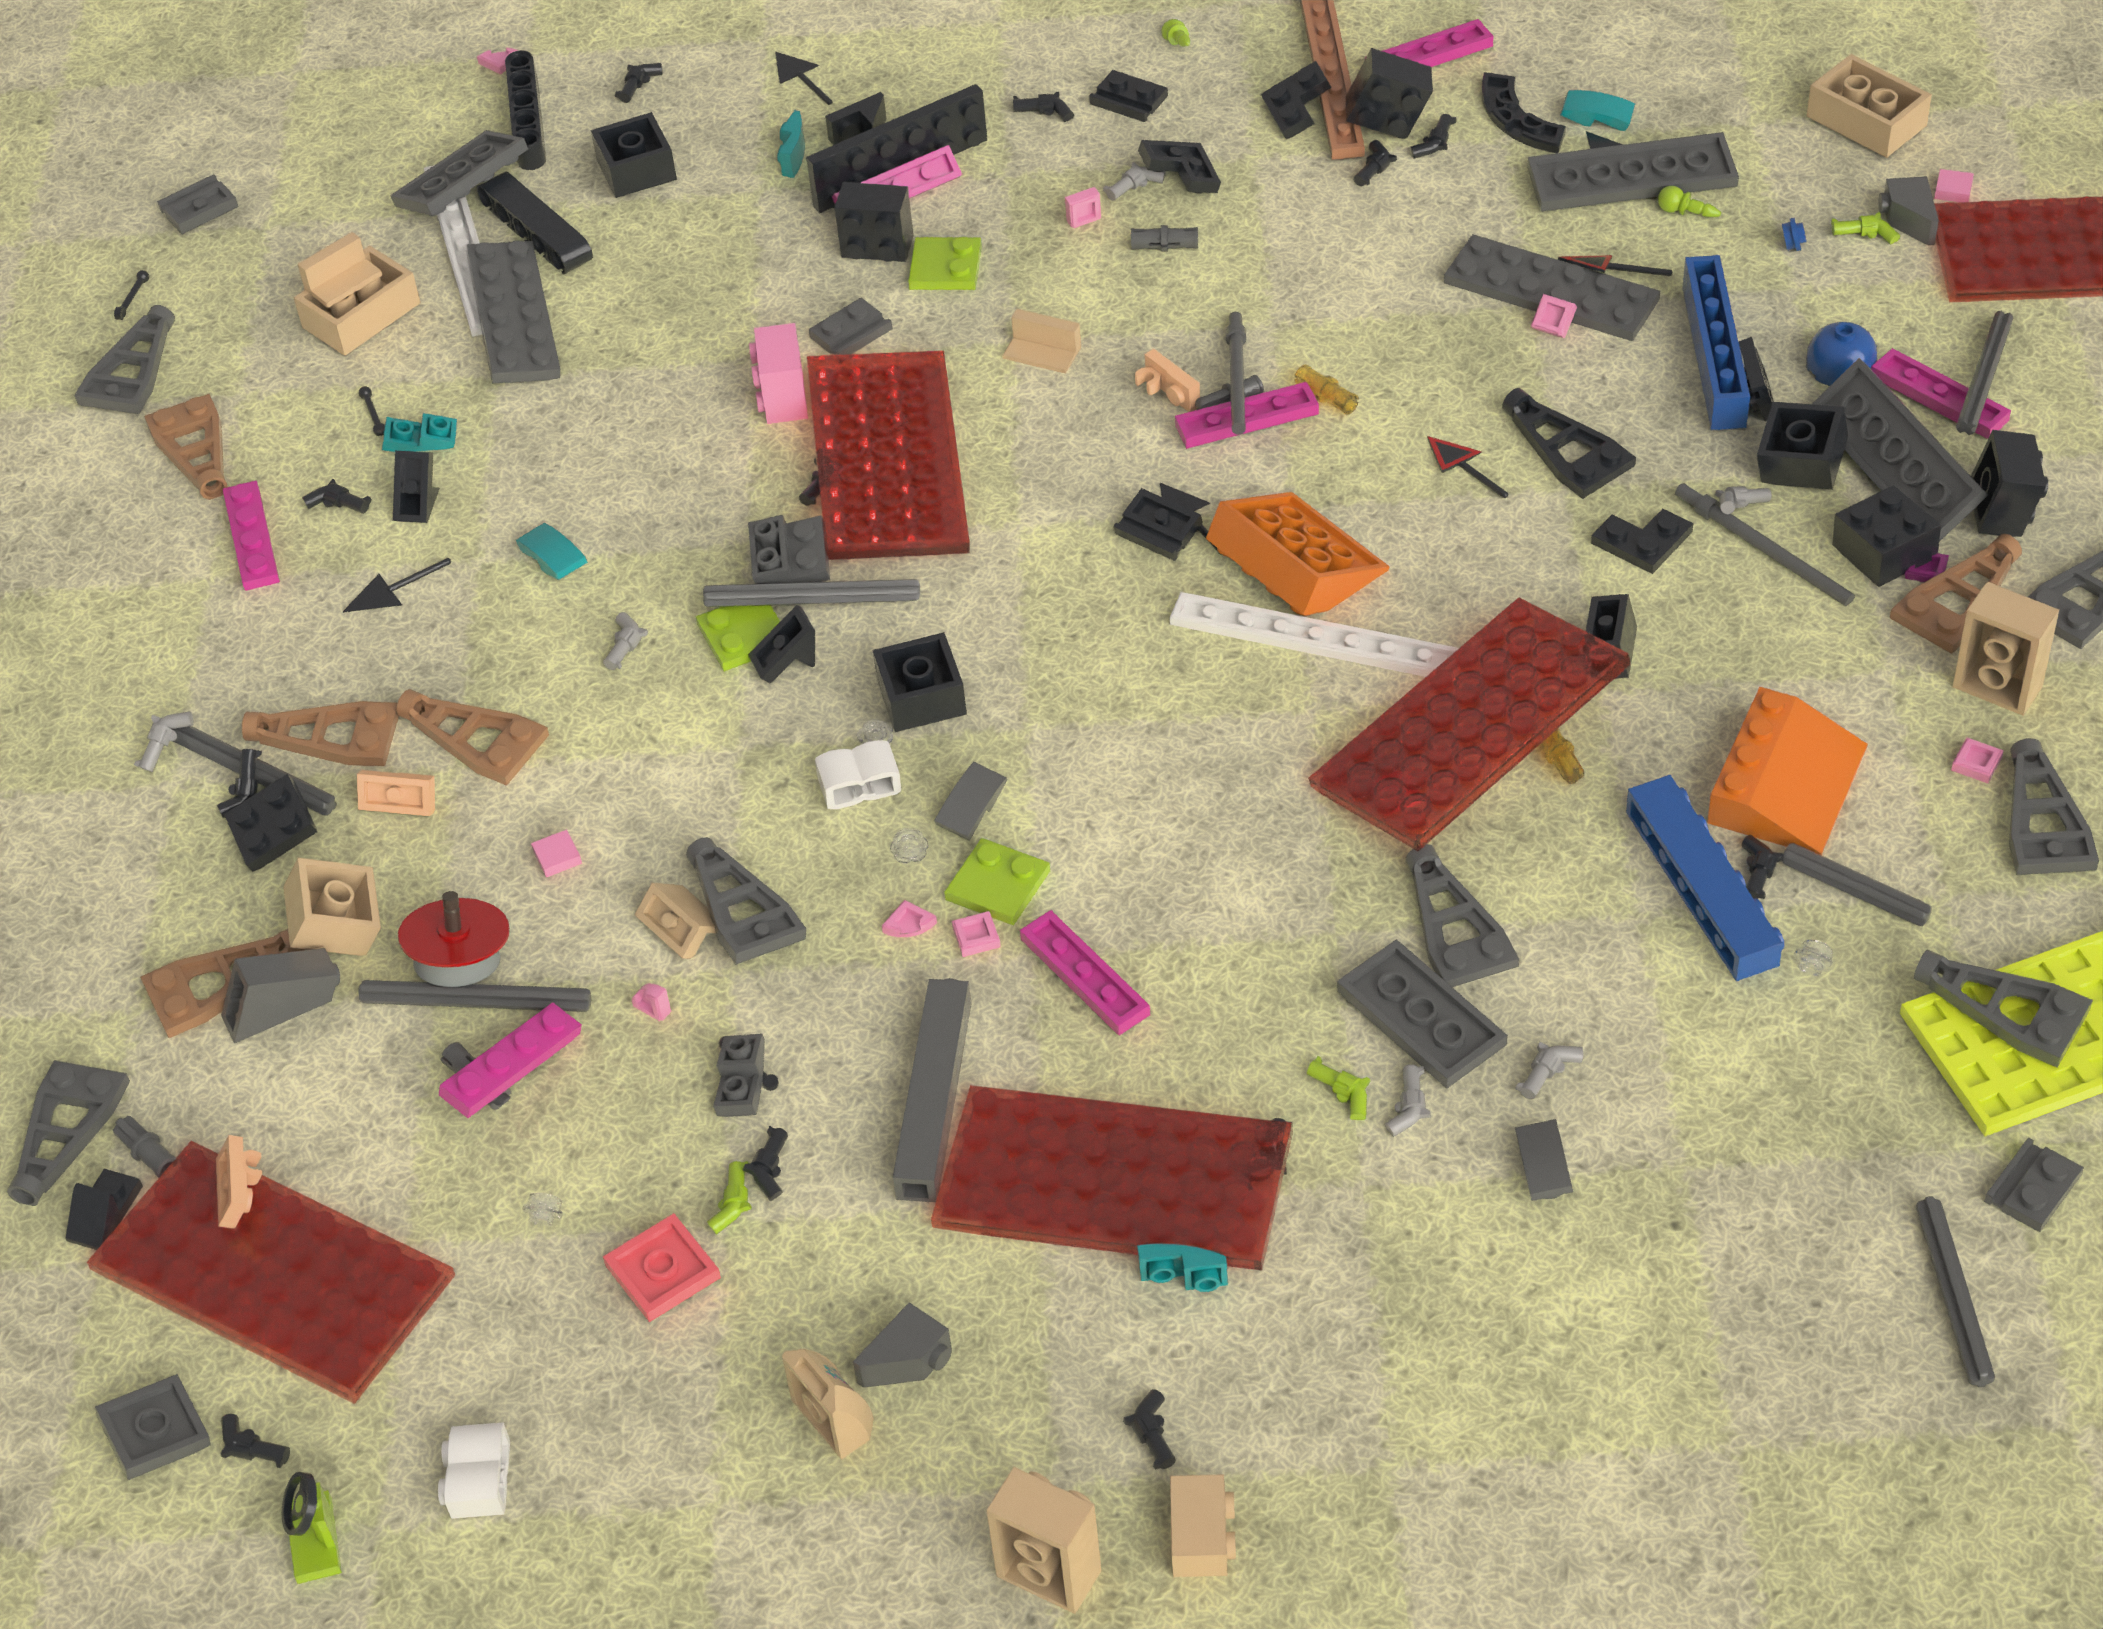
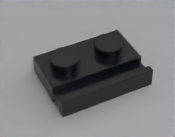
[1089,70,1168,122]
[1738,337,1774,422]
[1113,488,1203,561]

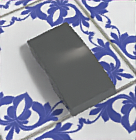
[934,761,1008,841]
[713,1034,765,1117]
[1515,1119,1573,1201]

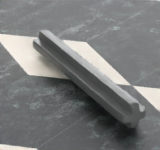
[1782,843,1932,926]

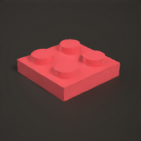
[603,1213,721,1322]

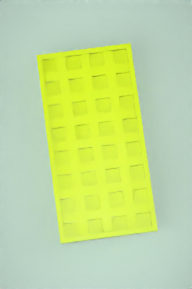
[1900,931,2103,1137]

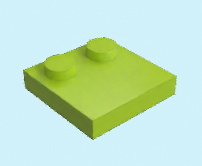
[908,237,982,290]
[695,605,780,672]
[944,838,1050,926]

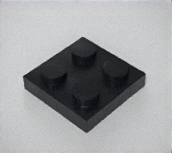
[224,773,318,872]

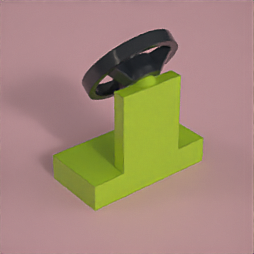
[281,1472,342,1584]

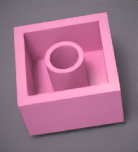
[749,323,808,424]

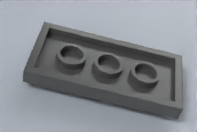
[390,130,528,216]
[1337,939,1508,1089]

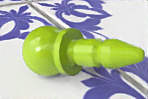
[1161,19,1191,47]
[1658,186,1721,217]

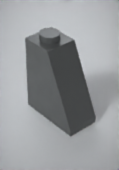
[221,948,340,1043]

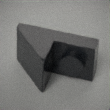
[825,92,887,145]
[393,450,440,523]
[748,605,815,683]
[65,1169,143,1252]

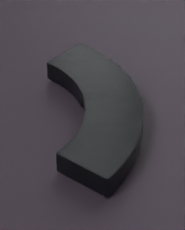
[1482,72,1566,153]

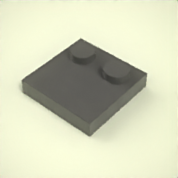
[95,1374,211,1480]

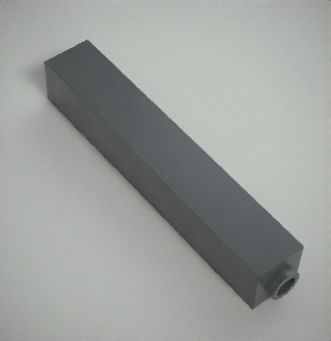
[893,978,972,1203]

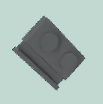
[157,174,239,234]
[809,298,893,361]
[1984,1137,2084,1232]

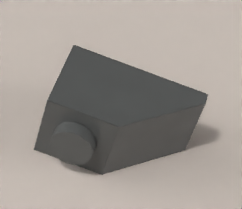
[1878,176,1939,245]
[853,1302,952,1388]

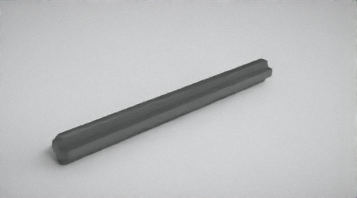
[1956,310,2013,435]
[703,579,920,607]
[172,726,337,816]
[358,980,592,1012]

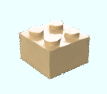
[283,858,381,956]

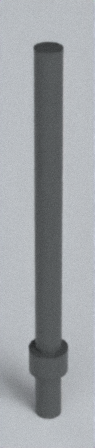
[1226,311,1246,435]
[1675,483,1855,606]

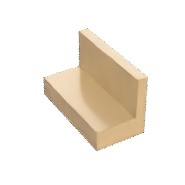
[297,232,382,308]
[1003,309,1081,374]
[635,882,716,959]

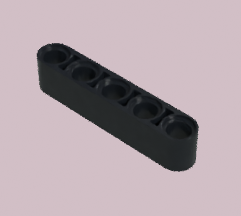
[505,50,546,170]
[477,171,593,275]

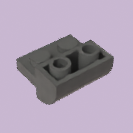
[748,515,830,584]

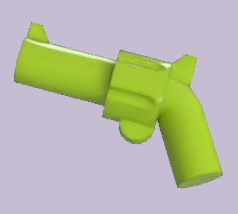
[1831,212,1900,245]
[1307,1056,1371,1120]
[707,1161,752,1235]

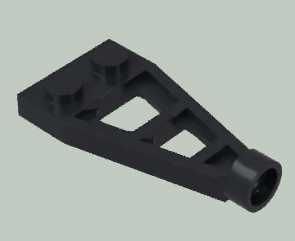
[1502,388,1636,499]

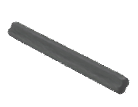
[1916,1196,1995,1387]

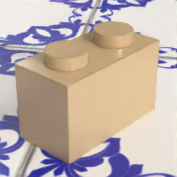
[1170,1474,1236,1577]

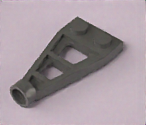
[74,305,175,414]
[2028,551,2103,649]
[2009,738,2099,875]
[686,837,806,965]
[1406,844,1519,987]
[1914,949,2093,1068]
[7,1060,130,1206]

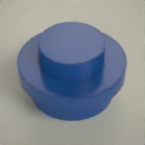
[1782,217,1807,252]

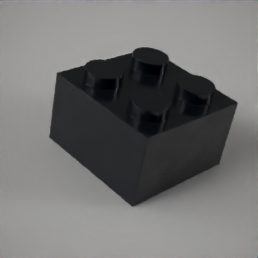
[1345,48,1433,139]
[591,112,677,198]
[834,182,914,262]
[1757,402,1848,490]
[1971,430,2048,537]
[1832,485,1941,587]
[872,632,967,732]

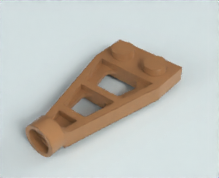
[144,394,228,500]
[1890,534,2022,654]
[397,689,549,786]
[242,701,399,766]
[140,929,305,1038]

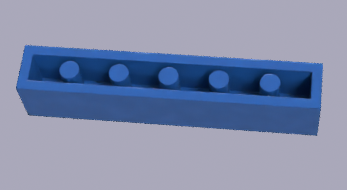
[1682,255,1750,430]
[1626,775,1785,981]

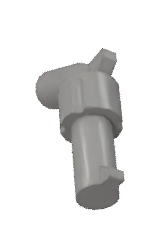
[1103,162,1166,201]
[1715,486,1772,514]
[603,612,648,670]
[134,711,194,772]
[1515,1042,1583,1099]
[1385,1065,1431,1137]

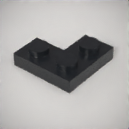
[1261,61,1332,139]
[1138,140,1221,194]
[1591,508,1694,574]

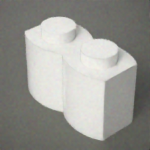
[815,740,901,809]
[438,1422,510,1519]

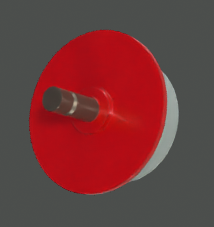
[398,891,510,987]

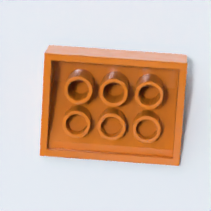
[1206,492,1390,616]
[1707,687,1868,855]

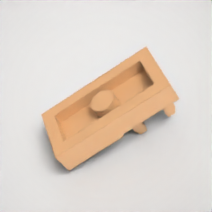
[1135,349,1200,412]
[357,770,435,816]
[216,1135,262,1228]

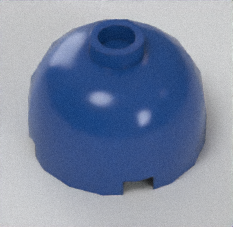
[1806,322,1877,386]

